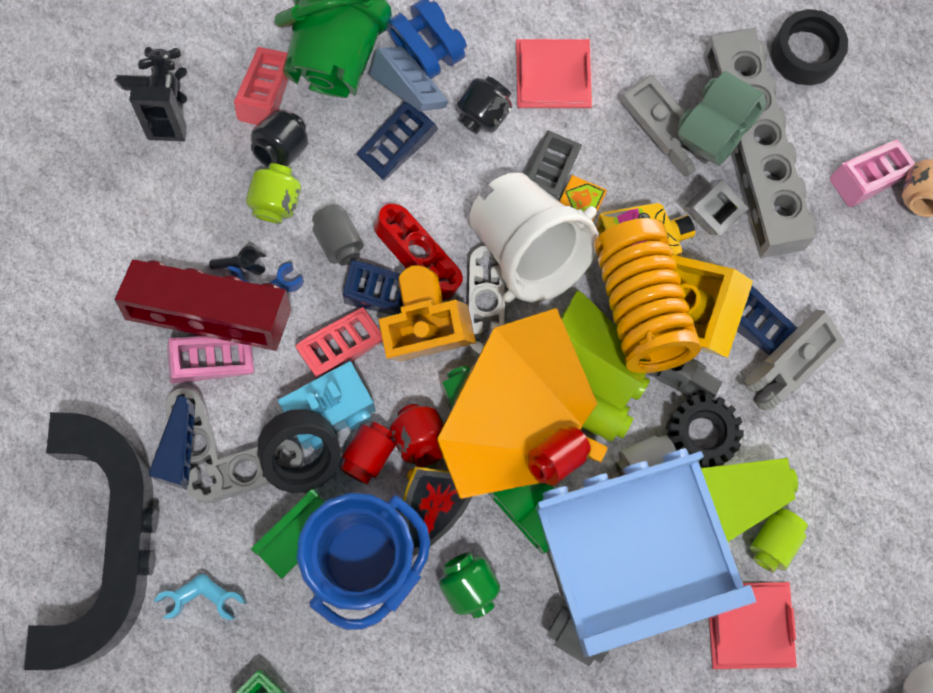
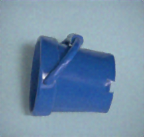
[297,493,430,630]

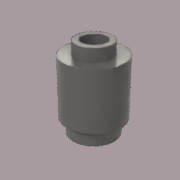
[312,205,364,266]
[546,606,609,666]

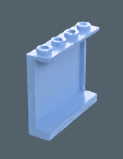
[535,449,756,657]

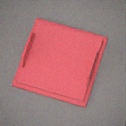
[516,39,592,108]
[709,582,797,669]

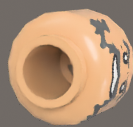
[902,159,933,217]

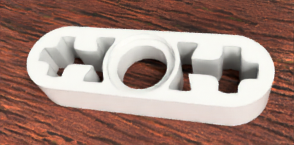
[469,245,505,358]

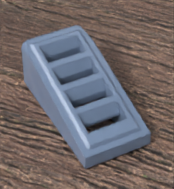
[369,46,448,112]

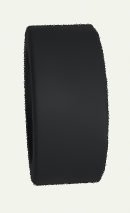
[771,9,849,86]
[257,409,341,493]

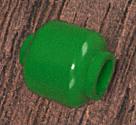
[438,552,501,618]

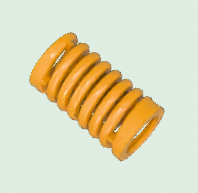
[594,218,701,373]

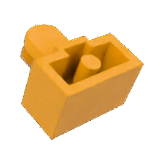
[378,266,476,362]

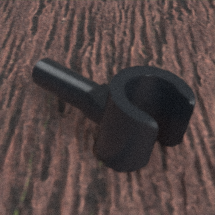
[209,246,267,275]

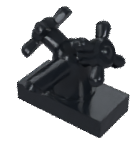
[114,47,187,142]

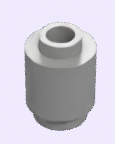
[615,435,677,476]

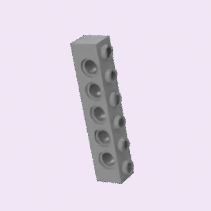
[704,28,817,258]

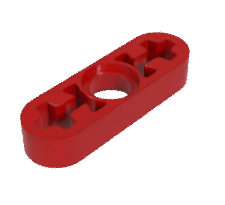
[374,204,463,300]

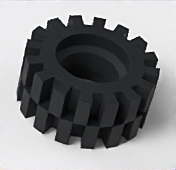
[665,394,744,468]

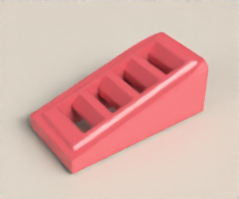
[234,47,288,125]
[295,307,383,379]

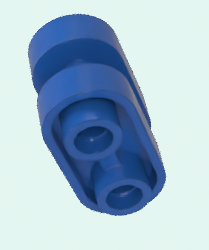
[387,0,467,79]

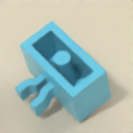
[278,361,376,450]

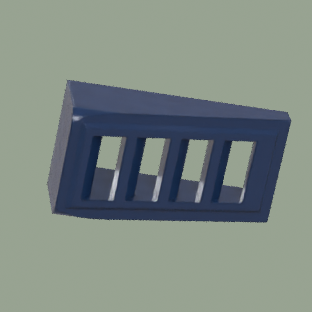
[356,101,439,181]
[343,260,403,315]
[737,286,798,356]
[148,396,195,490]

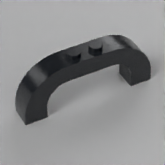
[24,412,158,670]

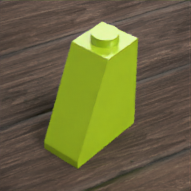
[561,290,650,410]
[701,458,798,542]

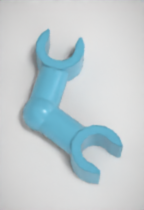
[154,574,247,620]

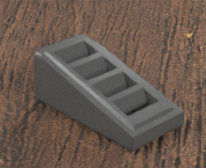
[527,130,582,200]

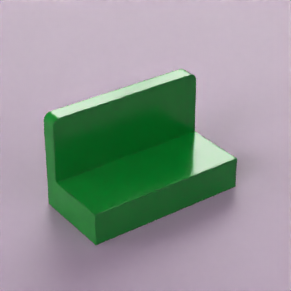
[251,489,325,579]

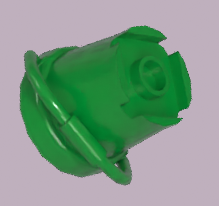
[274,0,392,98]

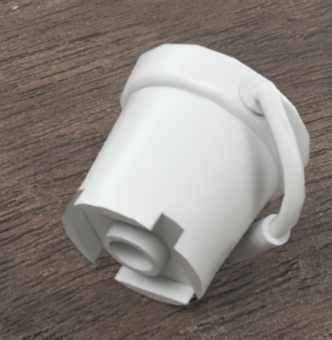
[470,173,598,303]

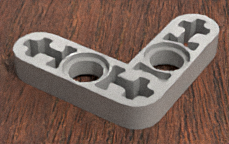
[165,388,305,504]

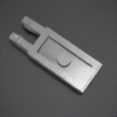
[620,74,710,177]
[744,309,844,411]

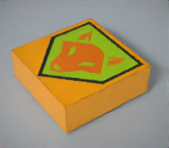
[560,175,607,221]

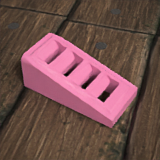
[830,139,915,207]
[167,336,254,384]

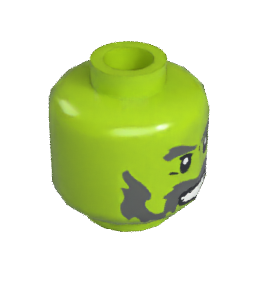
[245,163,302,224]

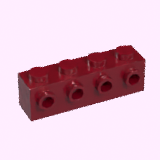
[114,259,291,351]

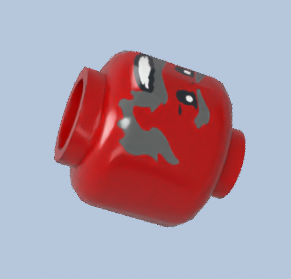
[390,404,444,467]

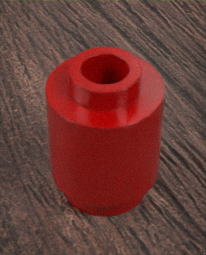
[339,421,396,485]
[528,426,591,486]

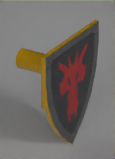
[401,467,473,557]

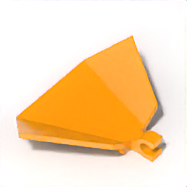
[437,308,608,499]

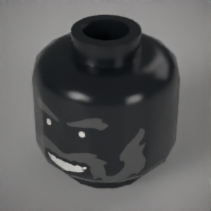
[456,76,512,135]
[251,110,308,167]

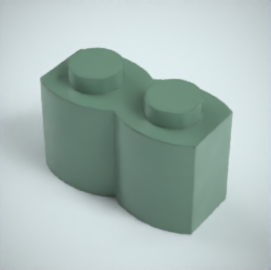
[678,71,767,167]

